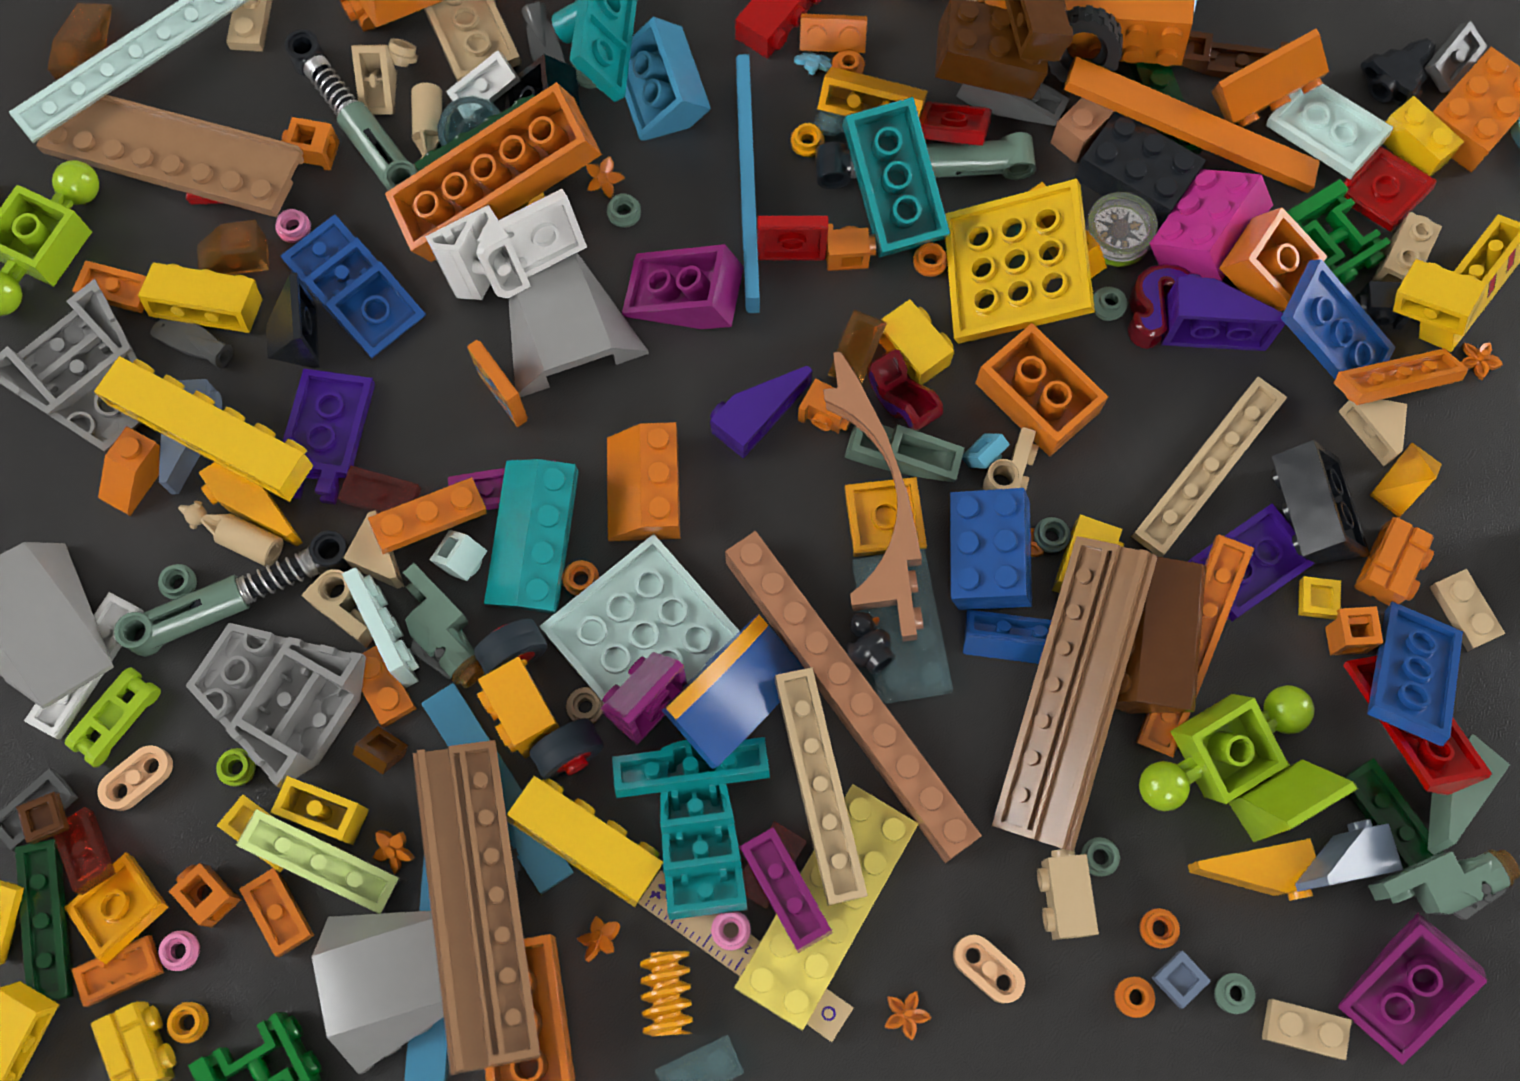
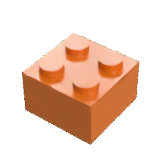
[1219,207,1327,312]

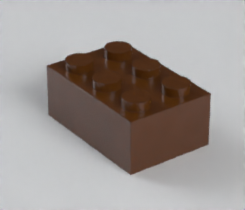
[935,0,1048,99]

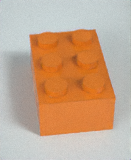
[1432,47,1520,173]
[975,323,1108,457]

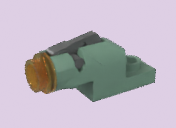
[403,563,485,688]
[1368,849,1520,920]

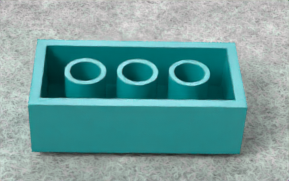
[843,97,950,258]

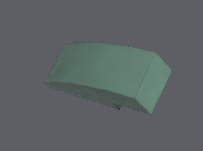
[844,425,965,482]

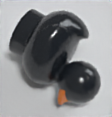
[846,612,896,675]

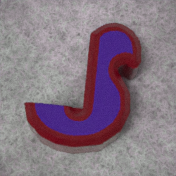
[1128,264,1192,349]
[867,349,943,431]

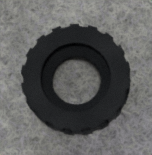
[1048,5,1123,82]

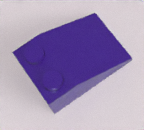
[1161,274,1286,351]

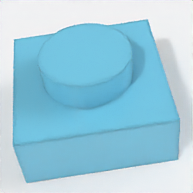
[962,433,1010,469]

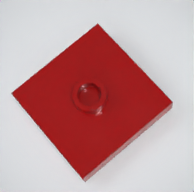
[919,101,992,146]
[1343,146,1437,232]
[757,216,829,260]

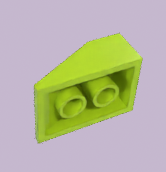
[1229,759,1358,842]

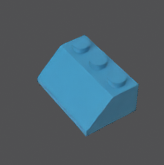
[625,17,711,141]

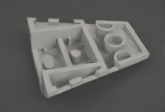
[508,253,649,397]
[0,279,142,453]
[0,542,114,709]
[186,623,366,788]
[312,911,444,1074]

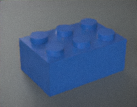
[950,488,1032,610]

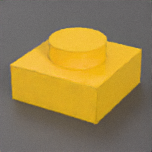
[1298,576,1341,620]

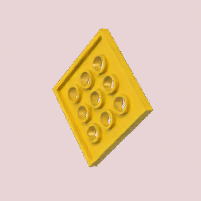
[945,178,1095,344]

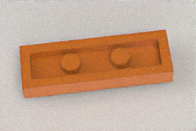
[368,477,487,554]

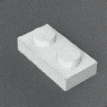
[446,50,521,121]

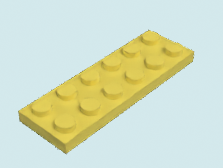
[734,784,919,1031]

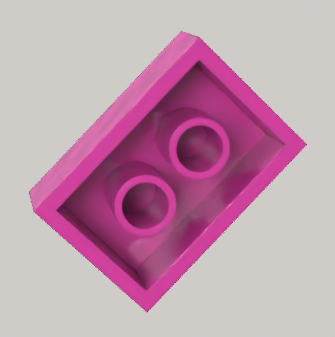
[1149,169,1273,281]

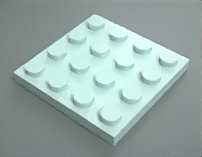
[539,534,739,704]

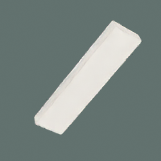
[24,592,144,740]

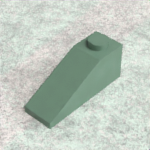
[1428,733,1510,855]

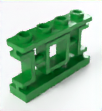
[1282,179,1392,313]
[188,1012,322,1081]

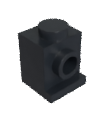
[1355,281,1411,330]

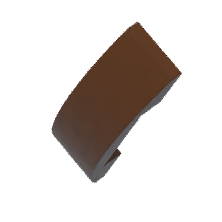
[1182,31,1290,79]

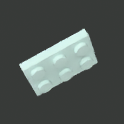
[1266,84,1394,179]
[342,567,419,688]

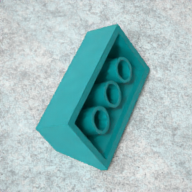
[484,459,579,614]

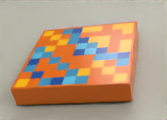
[467,340,528,428]

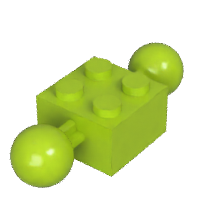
[0,160,99,316]
[1139,685,1314,811]

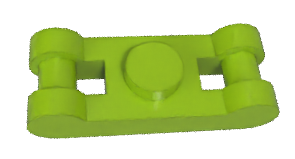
[65,667,161,768]

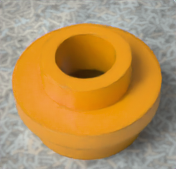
[791,123,824,157]
[167,1002,209,1043]

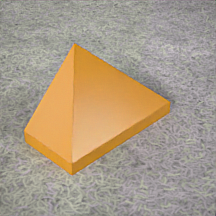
[1370,442,1442,517]

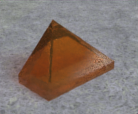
[828,309,887,385]

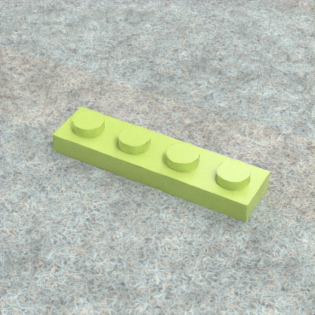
[236,809,399,914]

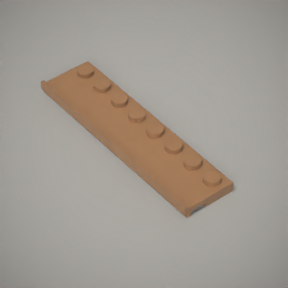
[36,95,304,217]
[992,536,1157,852]
[413,740,540,1075]

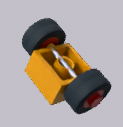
[474,618,604,780]

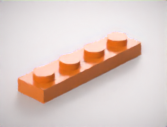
[1333,348,1469,405]

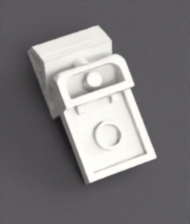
[425,189,587,300]

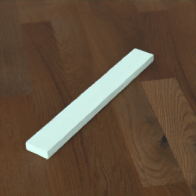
[9,0,249,143]

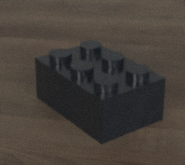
[1075,112,1206,229]

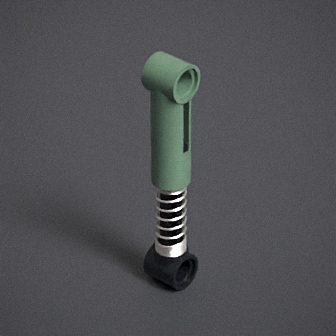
[285,29,417,191]
[815,132,1036,189]
[114,530,351,657]

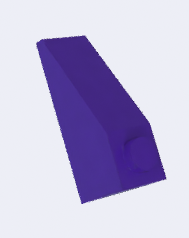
[710,366,813,459]

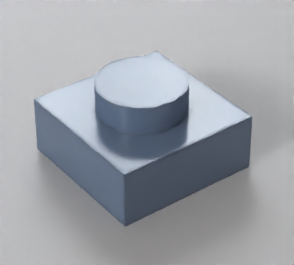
[1152,950,1211,1009]

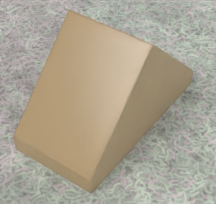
[351,45,397,115]
[1338,399,1407,467]
[343,510,404,589]

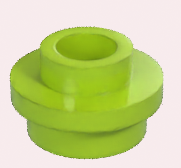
[216,748,256,787]

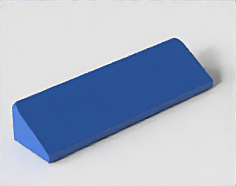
[963,609,1052,664]

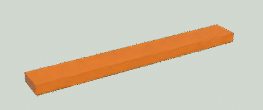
[1064,56,1320,193]

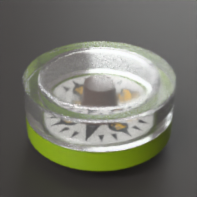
[1085,192,1158,266]

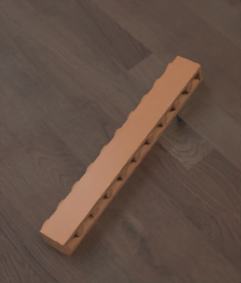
[725,531,982,863]

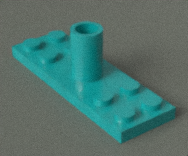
[552,0,637,102]

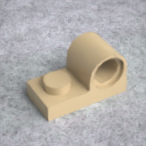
[301,569,373,648]

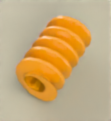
[640,951,693,1036]

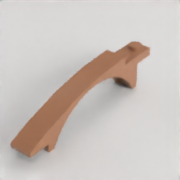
[823,352,924,642]

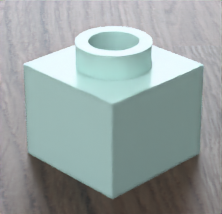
[429,530,487,581]

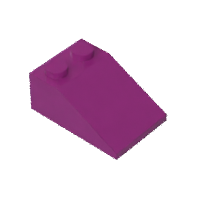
[622,244,744,329]
[601,652,687,745]
[1338,913,1488,1065]

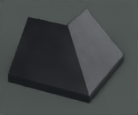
[266,273,320,368]

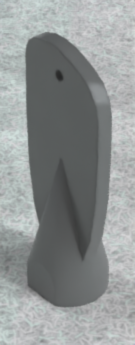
[522,2,565,63]
[150,319,234,368]

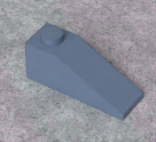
[159,379,222,494]
[1295,819,1403,892]

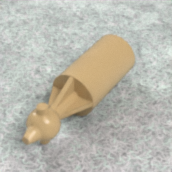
[411,83,443,171]
[178,501,284,567]

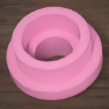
[276,209,311,243]
[711,911,751,950]
[158,930,200,971]

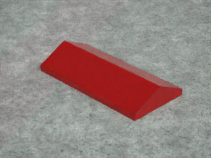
[1343,656,1492,795]

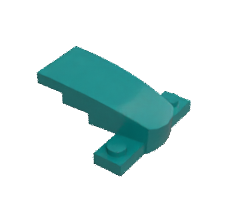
[612,737,770,920]

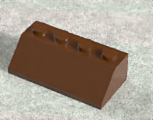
[1115,557,1206,714]

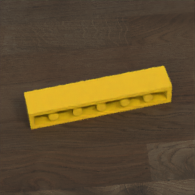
[94,356,314,502]

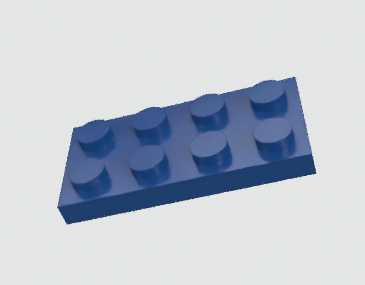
[1281,259,1395,379]
[1367,601,1463,747]

